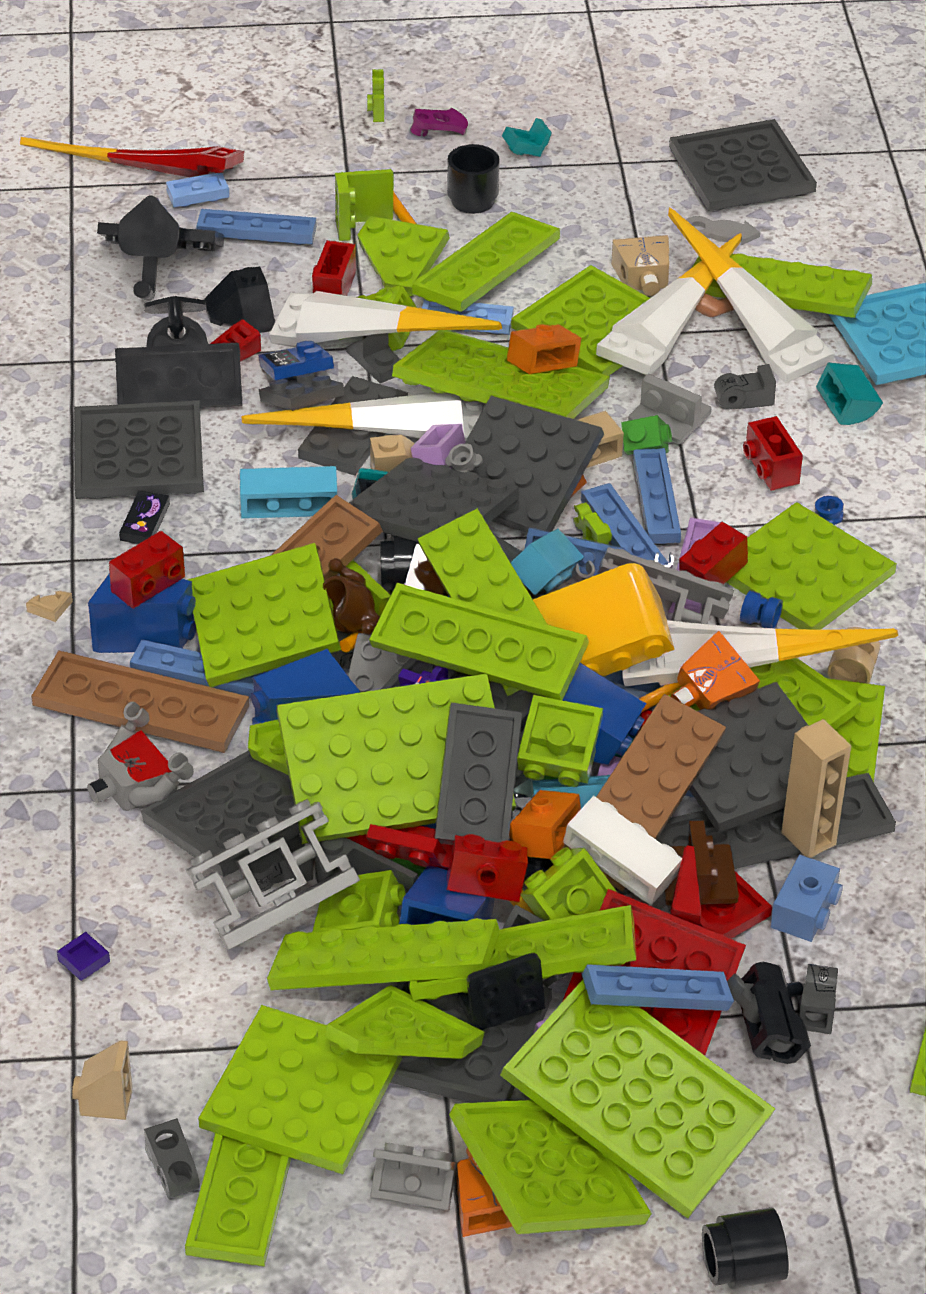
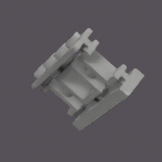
[597,547,734,624]
[186,799,360,950]

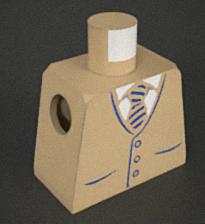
[611,235,669,296]

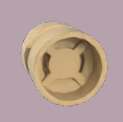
[828,627,881,684]

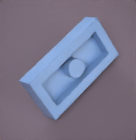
[166,173,229,207]

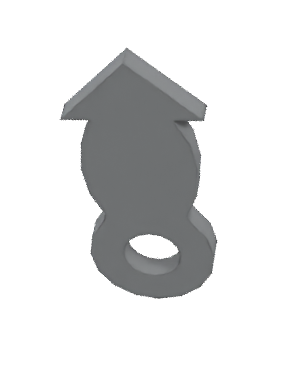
[686,216,760,245]

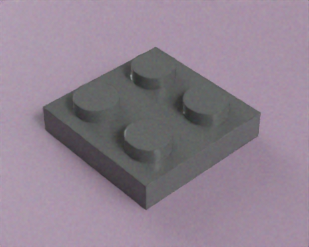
[258,372,345,411]

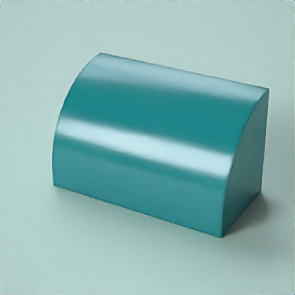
[816,362,883,425]

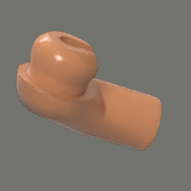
[695,293,735,317]

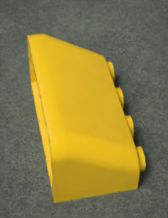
[533,563,675,677]

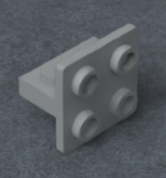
[628,373,712,444]
[348,633,410,693]
[370,1143,458,1210]

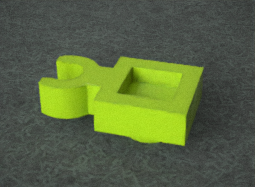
[367,69,384,122]
[573,502,612,545]

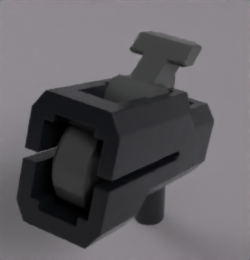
[727,961,811,1064]

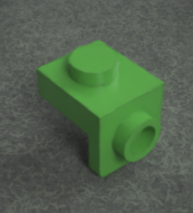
[621,415,672,455]

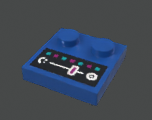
[258,341,334,380]

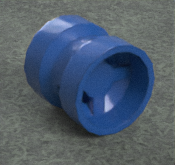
[740,590,783,629]

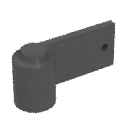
[315,837,418,893]

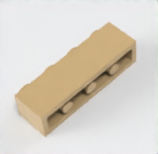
[781,719,851,858]

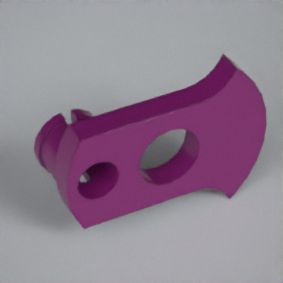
[410,108,468,137]

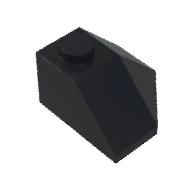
[204,266,275,333]

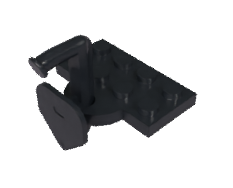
[97,195,224,301]
[115,296,243,408]

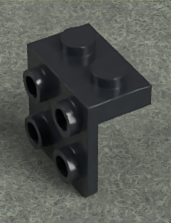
[458,953,546,1030]

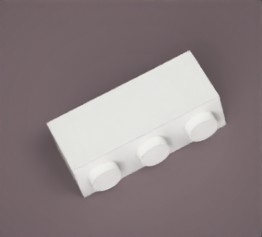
[563,795,682,906]

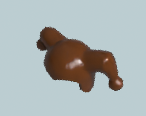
[323,558,380,635]

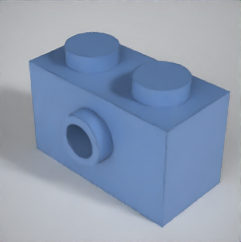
[771,854,843,942]

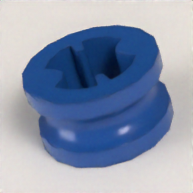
[815,496,844,525]

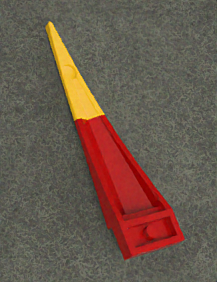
[20,137,245,178]

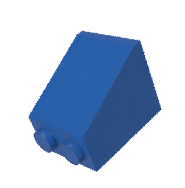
[88,573,197,653]
[251,649,360,725]
[563,663,646,765]
[399,865,495,925]

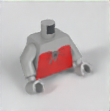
[87,701,194,811]

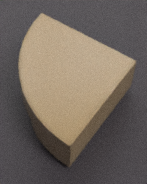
[26,591,73,622]

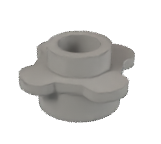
[445,443,483,473]

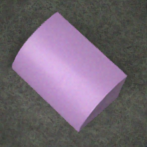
[411,423,465,468]

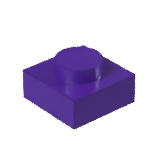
[57,932,110,981]

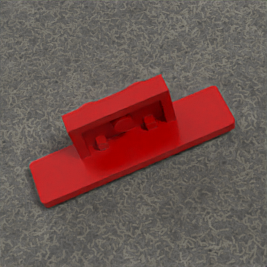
[346,824,453,870]

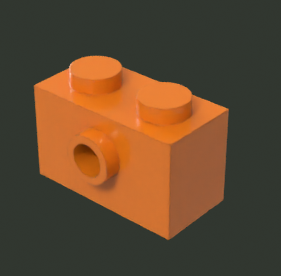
[507,324,582,374]
[509,790,581,859]

